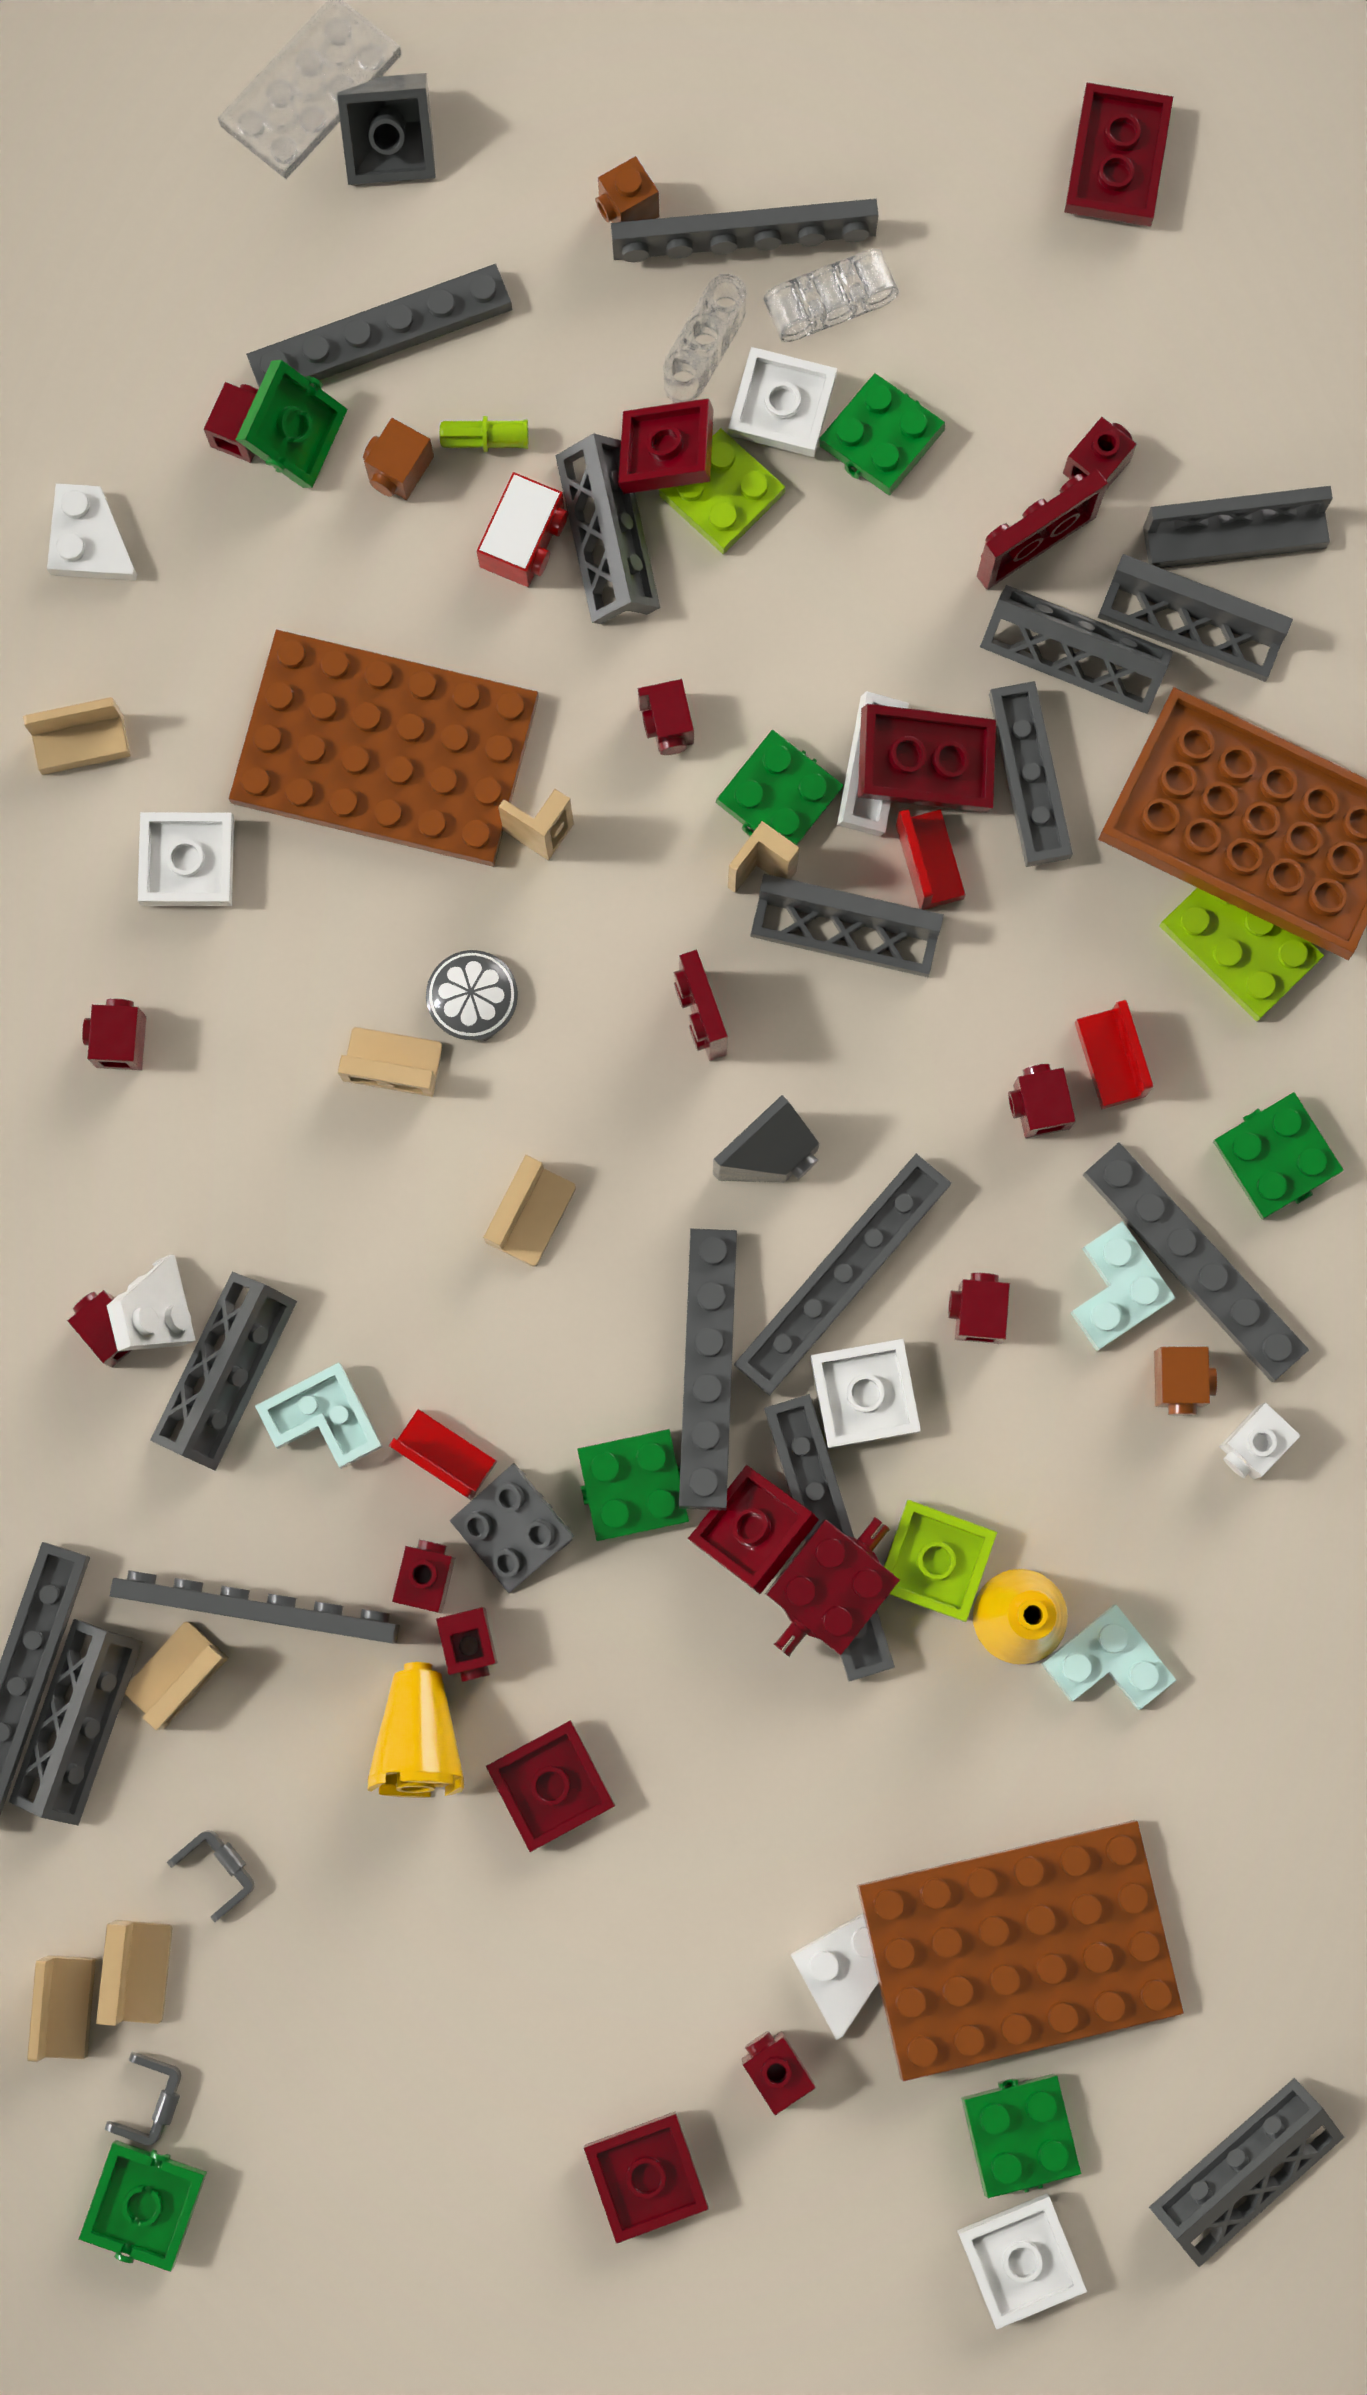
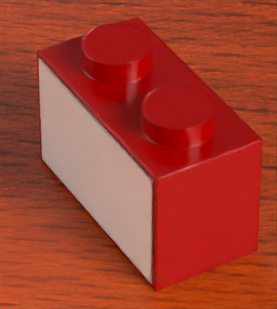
[477,472,568,588]

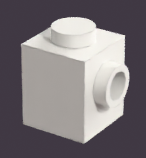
[1219,1403,1301,1479]

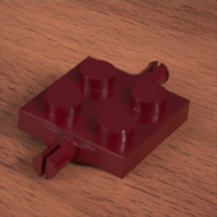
[765,1517,900,1657]

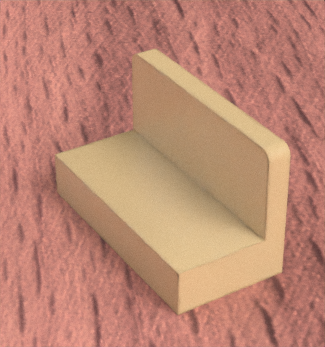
[23,697,131,775]
[498,789,574,861]
[728,821,800,893]
[338,1027,443,1097]
[483,1154,576,1267]
[125,1622,229,1731]
[96,1920,173,2026]
[27,1955,96,2062]

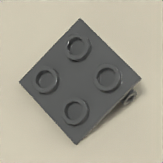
[449,1463,574,1593]

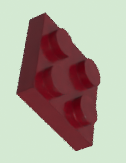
[618,398,714,494]
[673,949,728,1061]
[688,1465,819,1594]
[486,1720,615,1852]
[584,2111,709,2244]

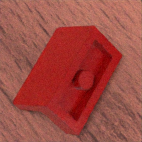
[896,809,966,910]
[1075,1000,1153,1110]
[388,1409,497,1500]

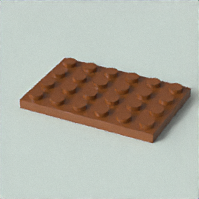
[229,629,539,867]
[1098,687,1367,961]
[857,1820,1184,2082]

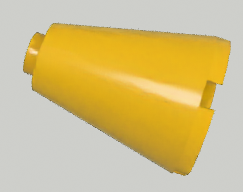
[972,1569,1068,1664]
[367,1662,464,1798]

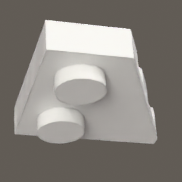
[47,484,137,581]
[107,1255,196,1351]
[791,1914,878,2040]

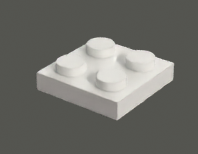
[728,347,837,457]
[138,812,234,906]
[810,1339,921,1449]
[957,2193,1087,2330]

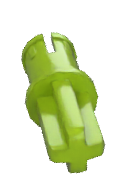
[439,416,529,452]

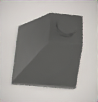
[337,73,436,185]
[713,1095,820,1183]

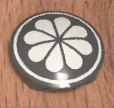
[426,950,518,1041]

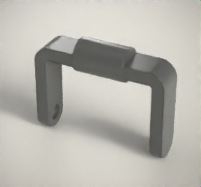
[167,1830,254,1922]
[105,2052,181,2145]

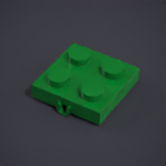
[236,360,348,488]
[819,373,945,496]
[715,729,844,845]
[1213,1092,1344,1220]
[577,1429,689,1541]
[961,2074,1081,2199]
[78,2140,207,2272]

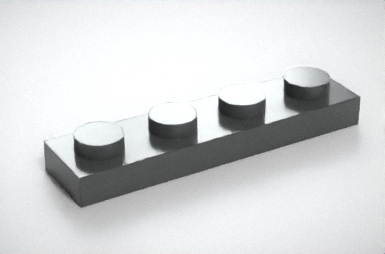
[989,681,1073,867]

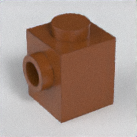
[595,156,659,223]
[363,418,434,500]
[1154,1347,1217,1416]

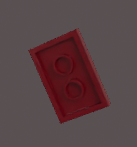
[1064,82,1174,227]
[977,469,1108,590]
[858,704,996,812]

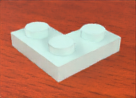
[1070,1221,1176,1351]
[255,1362,383,1469]
[1041,1605,1176,1710]

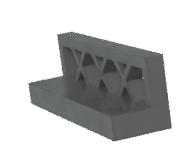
[555,433,660,624]
[1143,486,1333,568]
[1098,554,1293,682]
[980,585,1173,714]
[750,874,944,978]
[150,1271,297,1471]
[9,1619,143,1826]
[1149,2078,1344,2267]

